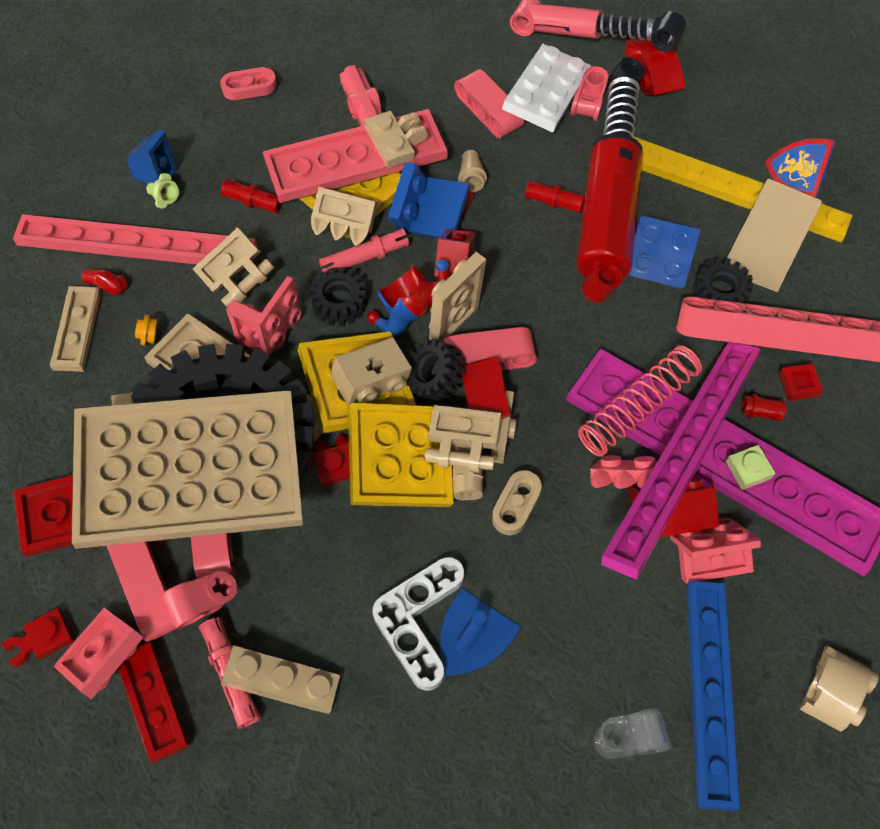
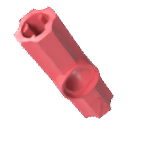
[340,65,382,126]

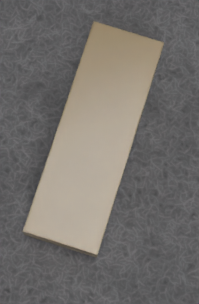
[50,286,102,372]

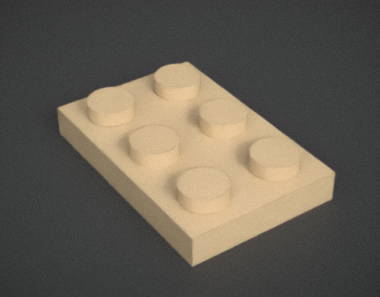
[429,252,486,341]

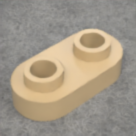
[492,470,542,535]

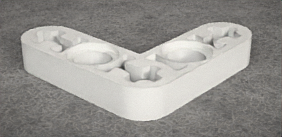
[373,558,464,690]

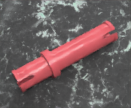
[318,228,409,275]
[199,617,261,729]

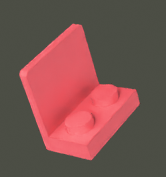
[226,276,302,355]

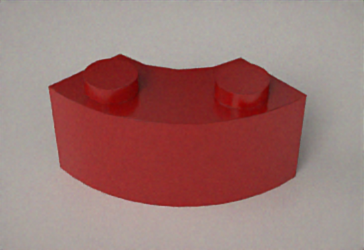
[625,37,685,95]

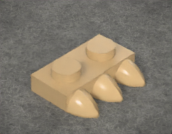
[311,187,378,246]

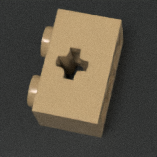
[330,337,412,407]

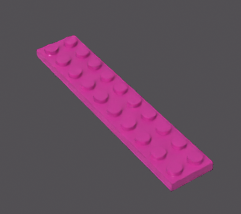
[566,348,880,577]

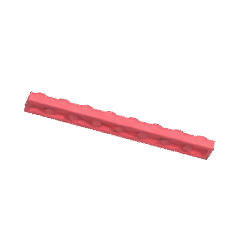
[13,214,257,270]

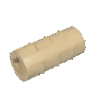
[452,444,483,500]

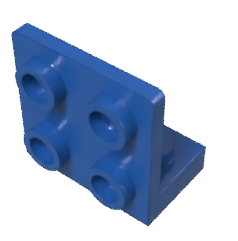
[388,162,470,238]
[628,215,701,289]

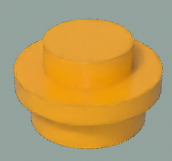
[135,314,158,346]

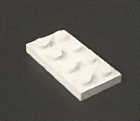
[502,44,591,132]

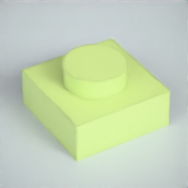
[726,445,776,490]

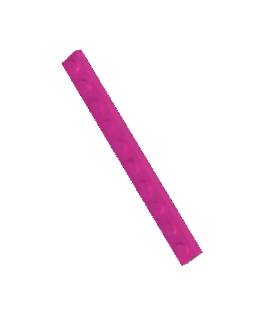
[601,342,760,580]

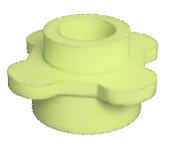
[147,173,180,209]

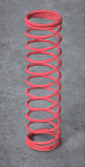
[578,346,702,457]

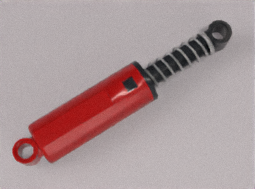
[576,57,645,303]

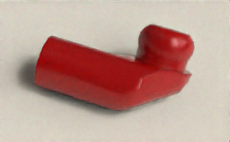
[81,269,128,295]

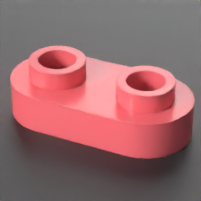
[220,67,277,100]

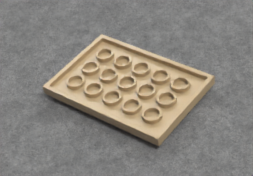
[72,391,303,549]

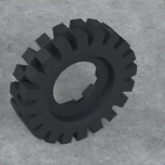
[131,344,315,487]

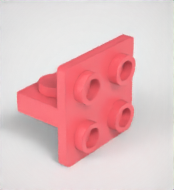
[670,518,761,584]

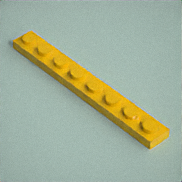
[634,137,853,242]

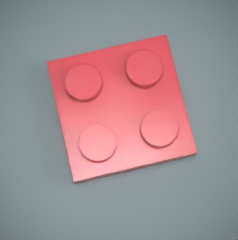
[54,608,144,700]

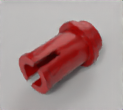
[741,393,786,422]

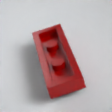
[118,642,189,764]

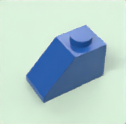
[127,130,178,190]

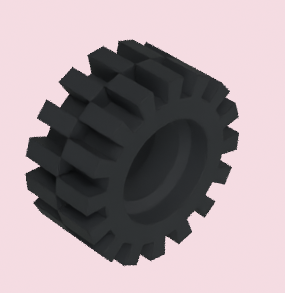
[693,258,754,303]
[310,267,367,327]
[406,338,466,401]

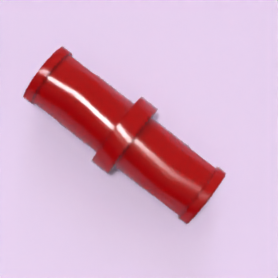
[221,178,282,214]
[525,180,585,214]

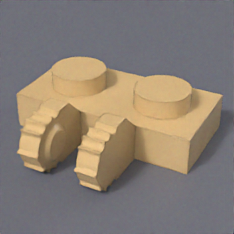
[364,111,429,169]

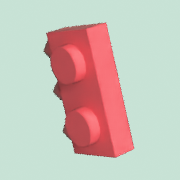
[590,455,658,489]

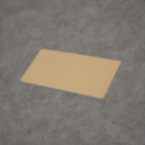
[727,179,822,292]

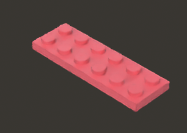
[263,109,447,203]

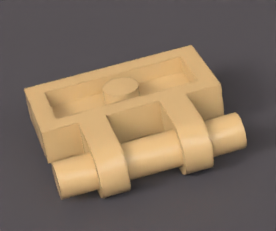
[193,227,275,307]
[425,405,501,472]

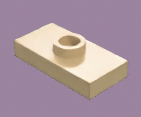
[491,391,516,464]

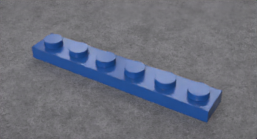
[686,581,740,811]

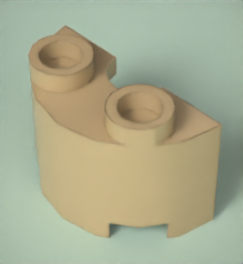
[800,646,879,732]

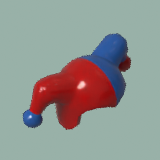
[367,259,450,338]

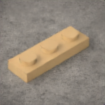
[221,645,340,714]

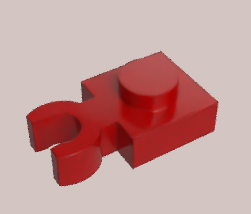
[2,608,74,667]

